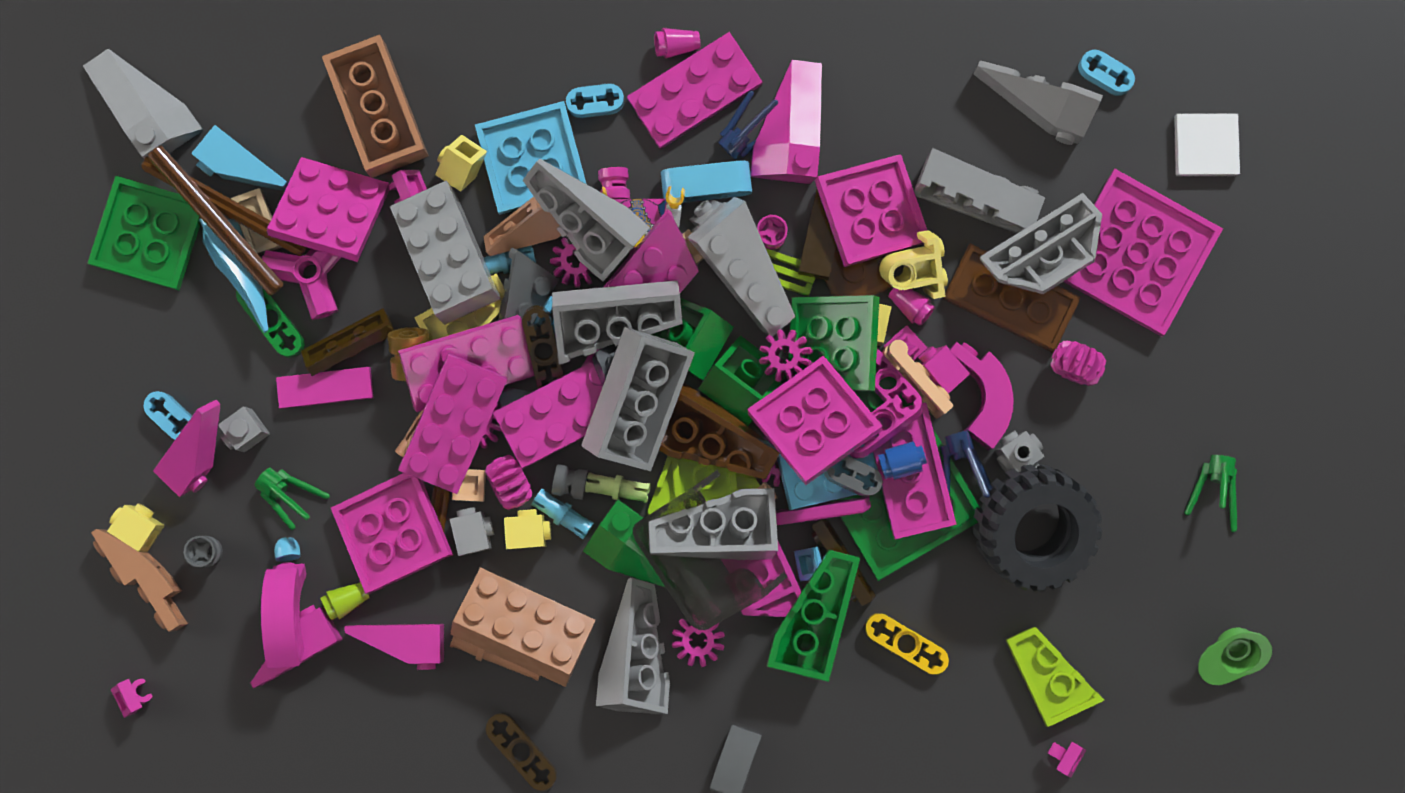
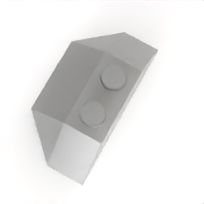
[980,193,1102,294]

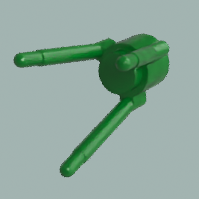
[1185,455,1237,532]
[254,467,330,530]

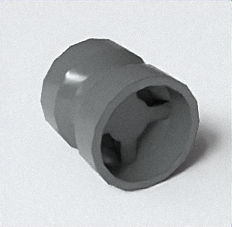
[552,464,589,500]
[183,536,223,567]

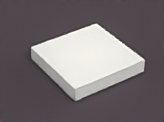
[1174,114,1240,176]

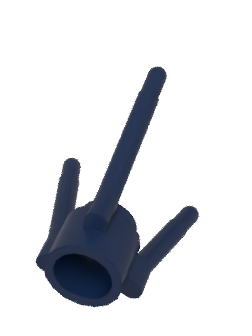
[718,90,778,159]
[940,431,993,498]

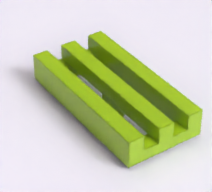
[766,248,815,297]

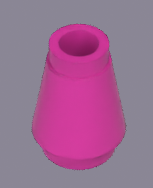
[654,28,700,59]
[888,288,935,326]

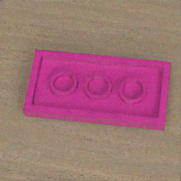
[627,32,763,150]
[398,315,535,412]
[398,353,507,494]
[493,362,603,469]
[873,402,957,539]

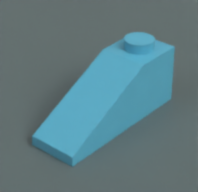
[191,125,288,191]

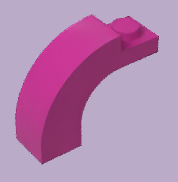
[950,342,1014,451]
[261,562,307,669]

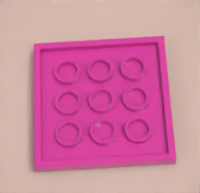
[1063,169,1223,337]

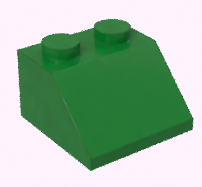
[650,298,734,380]
[698,335,786,426]

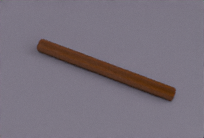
[148,146,283,295]
[141,156,307,256]

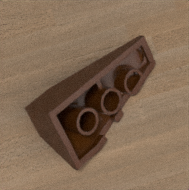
[659,383,780,479]

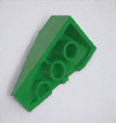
[583,500,720,599]
[767,550,860,682]

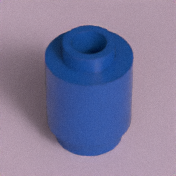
[878,441,927,480]

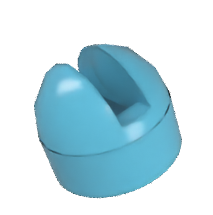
[274,537,301,562]

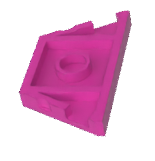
[604,209,699,293]
[717,542,801,617]

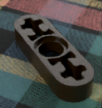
[522,305,565,389]
[486,713,557,791]

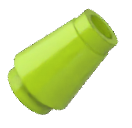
[320,582,370,620]

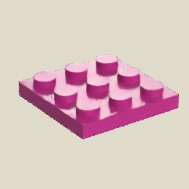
[814,154,927,267]
[267,157,389,262]
[747,356,883,485]
[331,473,453,594]

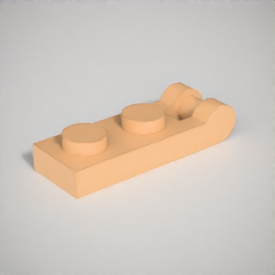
[882,340,954,419]

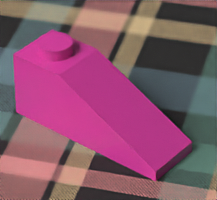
[153,400,221,497]
[251,605,343,688]
[345,624,444,670]

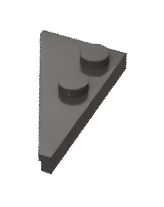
[498,248,559,324]

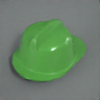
[1198,627,1272,685]

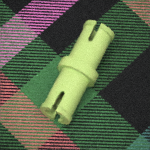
[585,472,650,503]

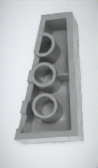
[914,148,1045,233]

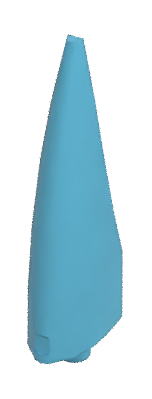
[199,218,268,333]

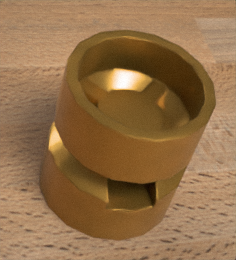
[388,327,429,381]

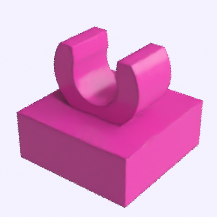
[388,170,427,204]
[883,325,927,361]
[111,679,153,718]
[1048,742,1086,778]

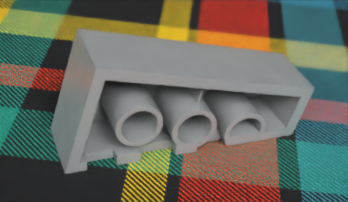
[687,197,795,337]
[552,280,682,365]

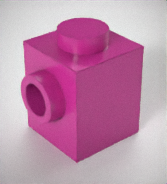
[918,345,970,394]

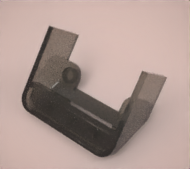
[633,470,787,630]

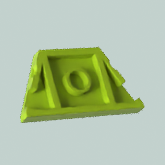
[648,456,760,515]

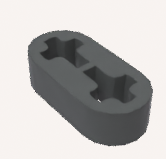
[824,456,883,497]

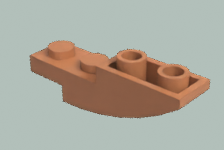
[91,529,188,632]

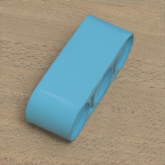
[660,161,752,204]

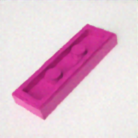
[276,367,374,409]
[776,496,871,525]

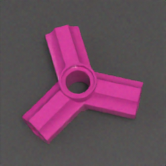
[262,248,341,320]

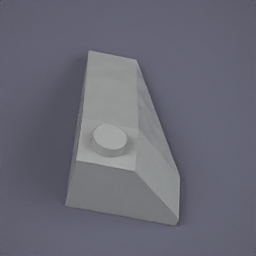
[83,49,203,159]
[974,61,1103,145]
[523,159,650,281]

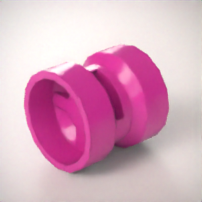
[598,167,630,199]
[757,215,788,250]

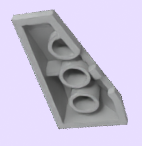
[648,488,778,560]
[596,578,670,714]

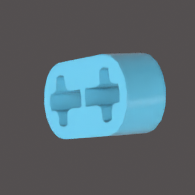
[1078,50,1135,96]
[566,84,624,118]
[143,391,192,440]

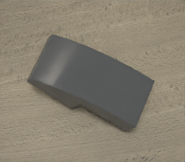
[710,725,762,793]

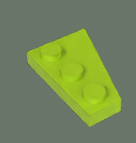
[1006,627,1105,727]

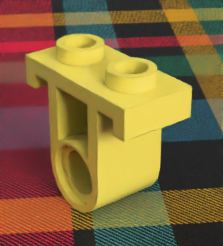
[879,230,948,299]

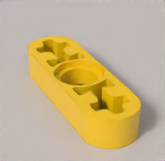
[865,613,949,674]

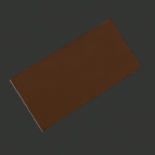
[942,243,1081,353]

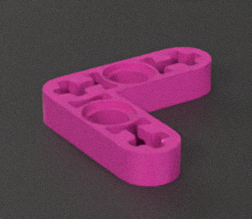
[849,349,923,459]

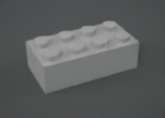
[390,180,501,325]
[581,327,695,471]

